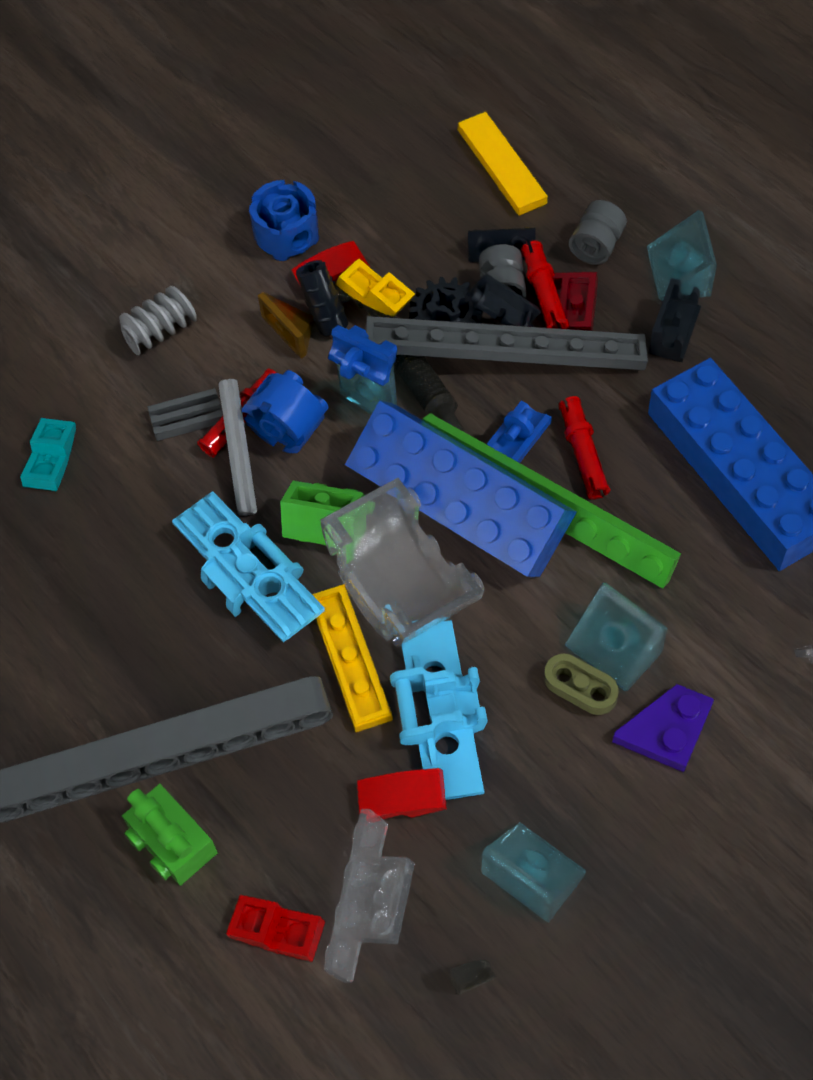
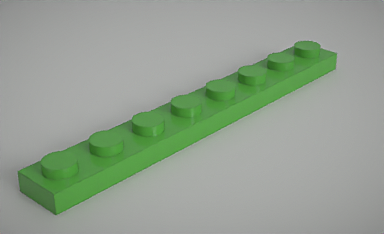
[422,413,681,589]

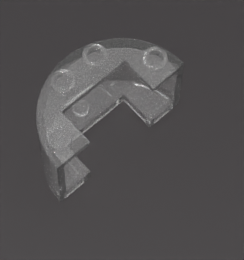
[320,478,485,646]

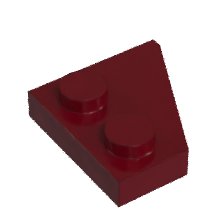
[533,272,598,331]

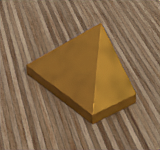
[258,292,313,359]

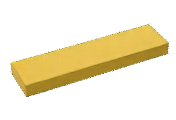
[458,112,548,216]
[312,584,393,733]

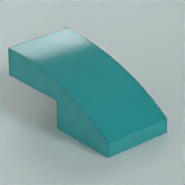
[20,418,76,491]

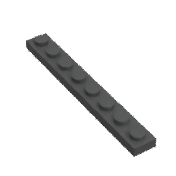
[366,316,648,370]

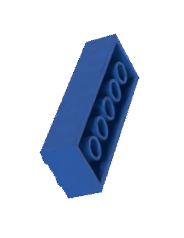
[648,357,813,571]
[345,400,577,577]

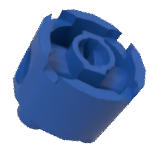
[249,180,319,261]
[241,370,328,453]

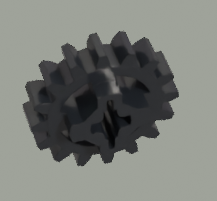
[409,277,483,324]

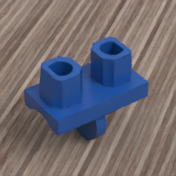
[328,325,398,386]
[486,400,552,463]

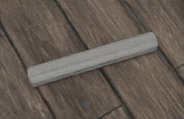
[218,379,257,516]

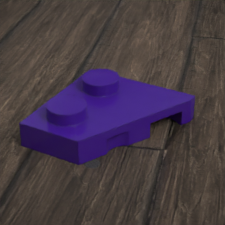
[612,684,714,772]

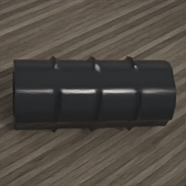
[296,260,348,336]

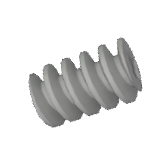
[119,286,197,355]

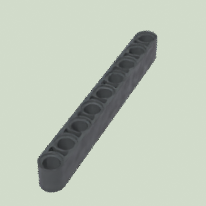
[0,676,333,823]

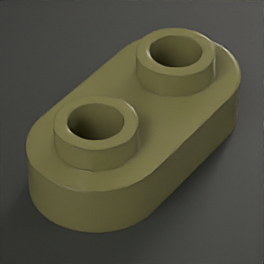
[544,654,619,715]

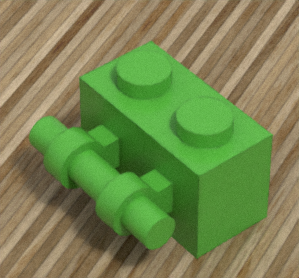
[280,481,372,550]
[122,784,218,886]

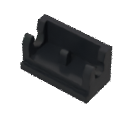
[649,278,701,362]

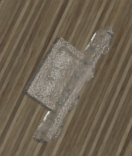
[324,809,415,983]

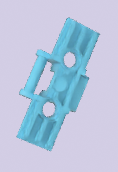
[172,491,325,643]
[390,620,488,800]

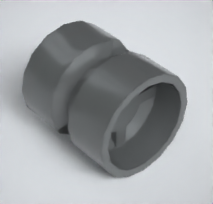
[569,200,627,265]
[479,244,526,298]

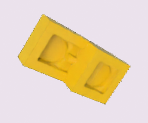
[335,258,415,317]

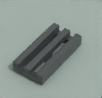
[147,388,223,441]

